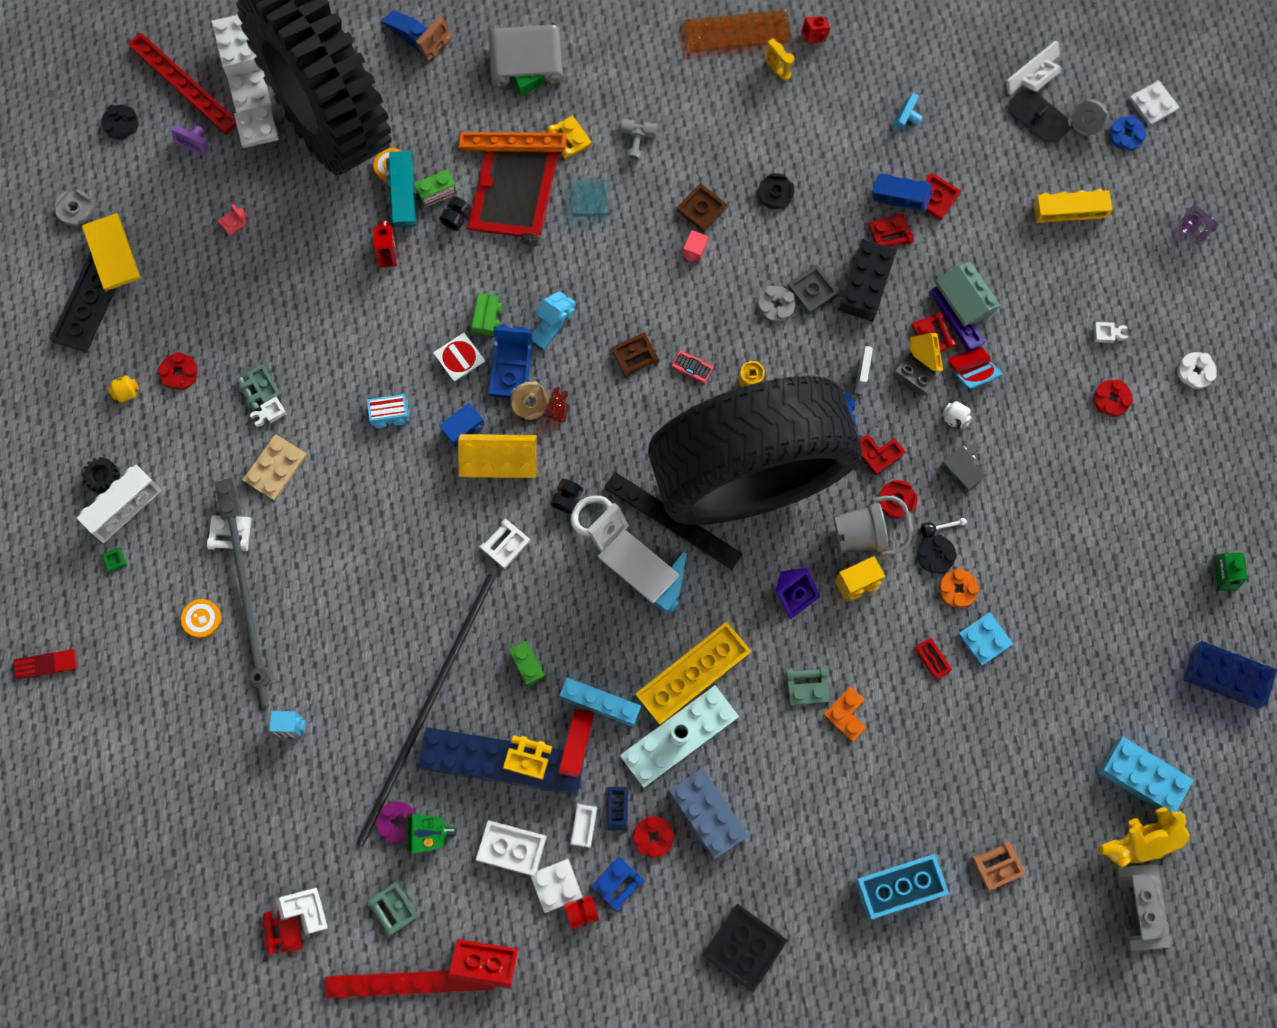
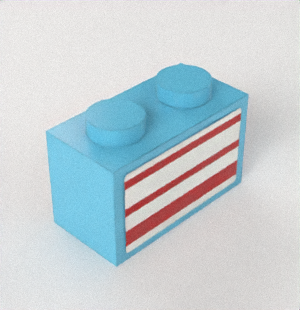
[367,394,409,428]
[270,711,306,737]

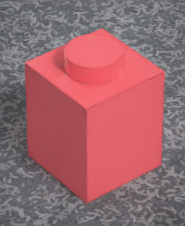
[683,230,709,262]

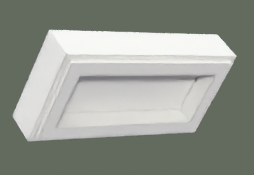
[570,804,597,848]

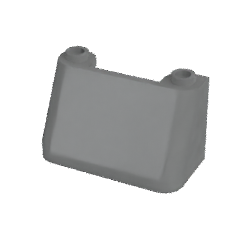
[488,25,563,87]

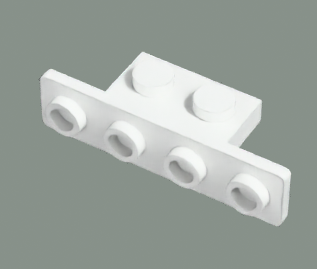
[1006,41,1061,95]

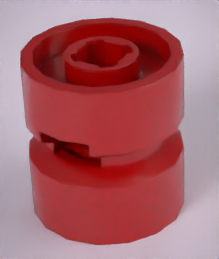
[564,895,599,930]

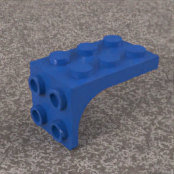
[489,325,533,398]

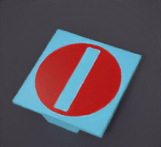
[951,362,1003,390]

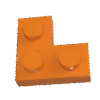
[824,686,867,743]

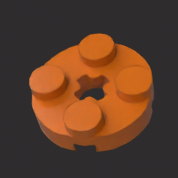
[939,569,979,608]

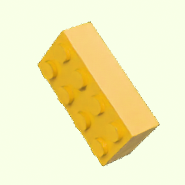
[458,434,537,478]

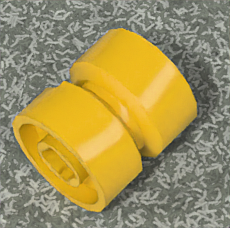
[739,361,765,387]

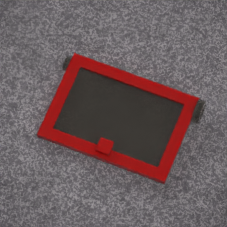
[468,151,558,247]

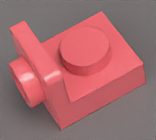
[218,204,247,236]

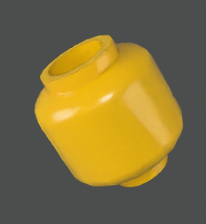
[108,375,139,403]

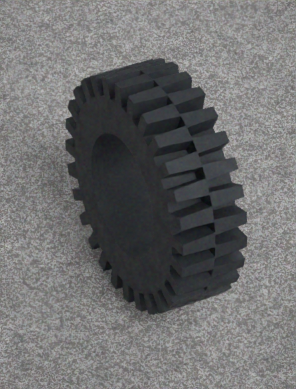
[236,0,392,176]

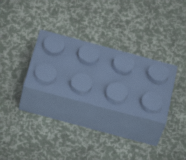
[668,768,748,861]

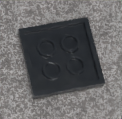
[702,904,788,993]

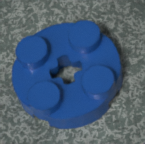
[1109,115,1147,151]

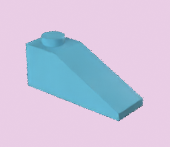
[648,551,687,614]

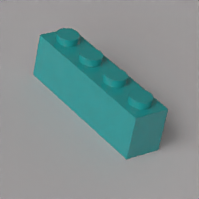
[386,151,417,228]

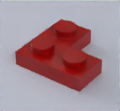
[860,434,906,476]

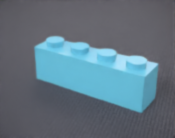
[560,678,641,727]

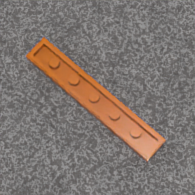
[458,132,567,152]

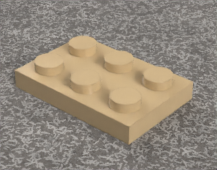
[242,434,307,501]

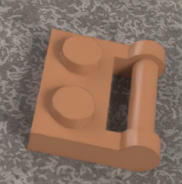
[971,841,1025,891]

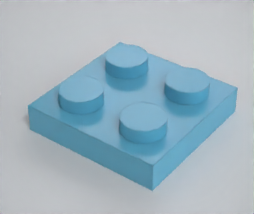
[958,612,1013,666]

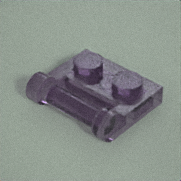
[1178,204,1218,245]

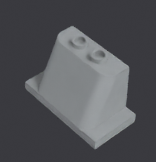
[1116,864,1171,951]

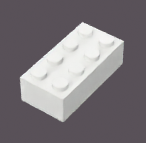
[77,464,162,543]

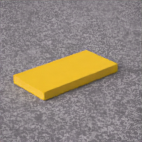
[82,213,141,291]

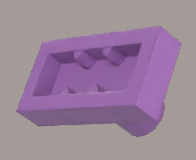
[172,125,209,156]

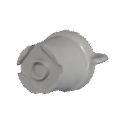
[833,496,913,556]

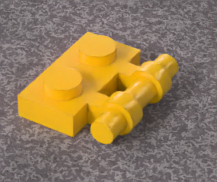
[503,735,552,780]

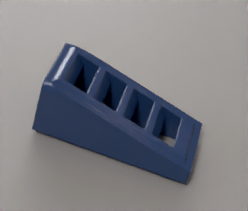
[607,787,628,831]

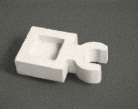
[1094,322,1128,343]
[250,396,287,427]

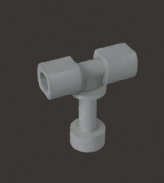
[620,119,658,162]

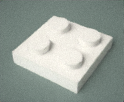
[1129,81,1180,126]
[531,859,583,913]

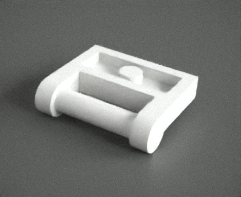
[207,515,251,551]
[479,519,530,569]

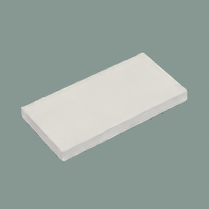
[598,529,679,604]

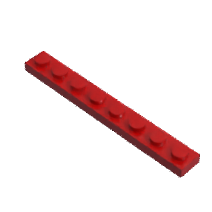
[128,33,237,135]
[326,970,493,998]

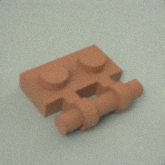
[416,17,452,62]

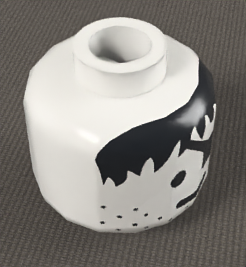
[942,401,972,429]

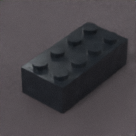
[838,239,897,322]

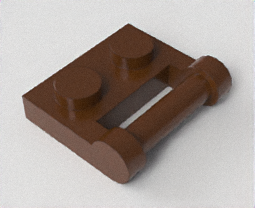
[611,332,660,378]

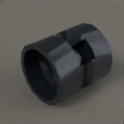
[439,196,472,231]
[550,479,584,514]

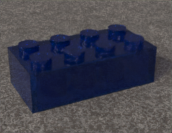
[1183,641,1277,709]

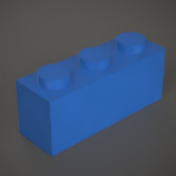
[872,174,932,212]

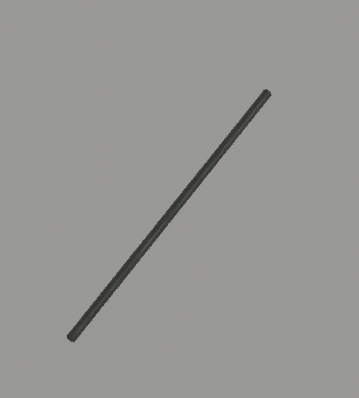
[356,574,495,846]

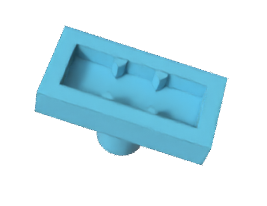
[892,93,922,131]
[532,319,565,350]

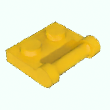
[765,38,794,81]
[546,115,592,160]

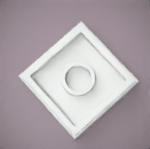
[854,346,873,394]

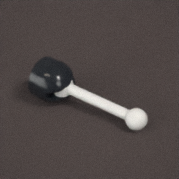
[921,518,967,538]

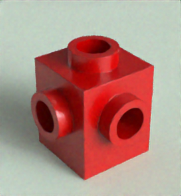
[801,16,831,43]

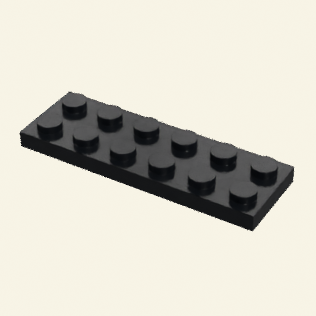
[50,251,117,353]

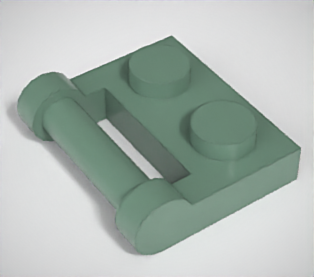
[786,667,830,706]
[366,881,419,938]

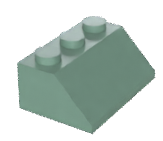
[934,262,1001,327]

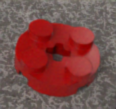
[158,352,198,390]
[1094,379,1133,417]
[878,480,917,519]
[633,816,674,858]

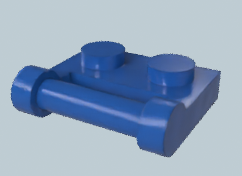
[591,856,645,912]

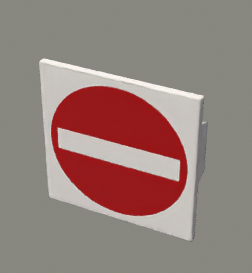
[433,333,485,382]

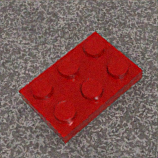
[449,939,518,989]

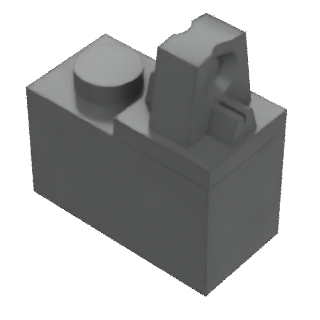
[939,442,985,494]

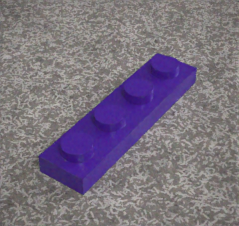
[929,286,985,352]

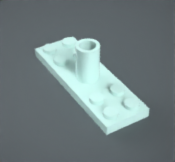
[620,685,739,788]

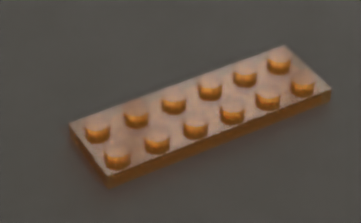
[683,9,792,53]

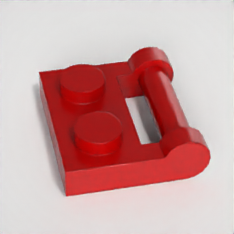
[868,213,914,247]
[911,312,957,352]

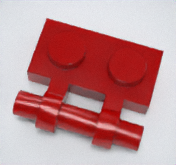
[262,910,303,955]

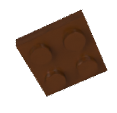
[676,183,728,232]

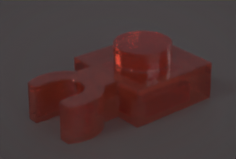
[546,387,568,423]

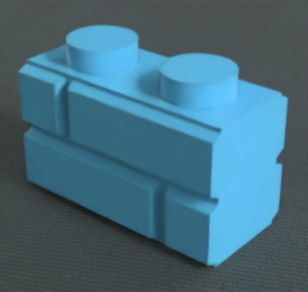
[536,291,576,325]

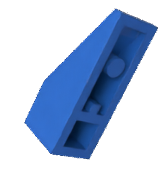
[381,10,428,53]

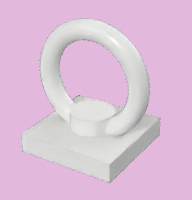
[571,495,629,552]

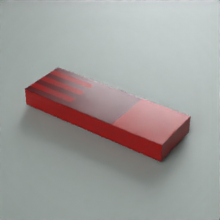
[14,649,77,680]

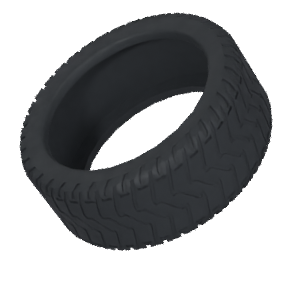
[648,376,862,525]

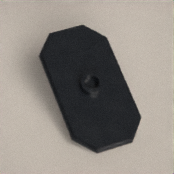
[1009,90,1070,142]

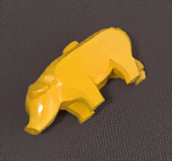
[1098,807,1190,868]

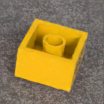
[835,556,885,601]

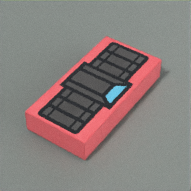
[672,350,713,384]

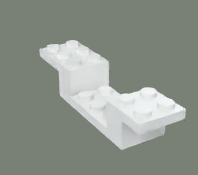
[212,15,279,148]

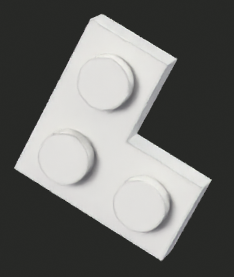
[276,888,327,935]

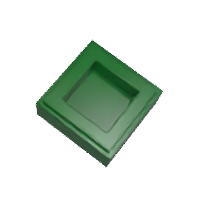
[101,547,128,573]

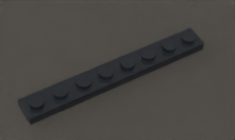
[604,472,743,570]

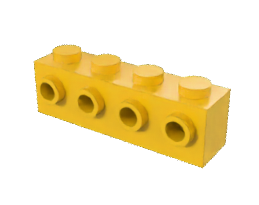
[1033,189,1113,223]

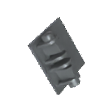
[893,353,941,396]

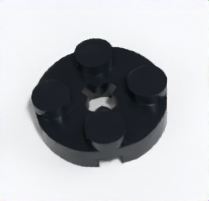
[101,105,139,140]
[758,173,795,209]
[917,535,957,574]

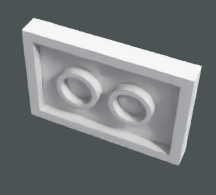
[476,820,547,877]

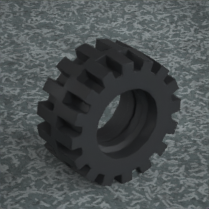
[82,457,120,494]

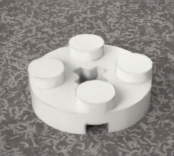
[1178,352,1216,389]

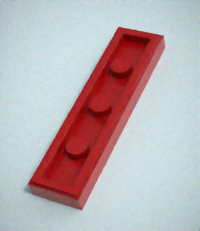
[559,709,594,778]

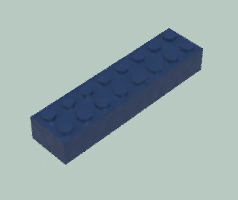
[418,727,585,796]

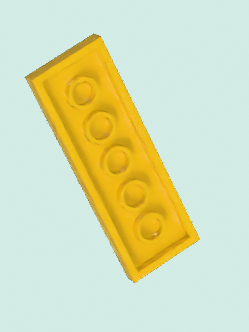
[635,621,752,726]

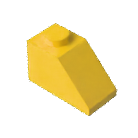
[909,333,943,371]

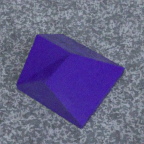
[775,568,821,619]

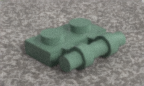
[236,364,282,411]

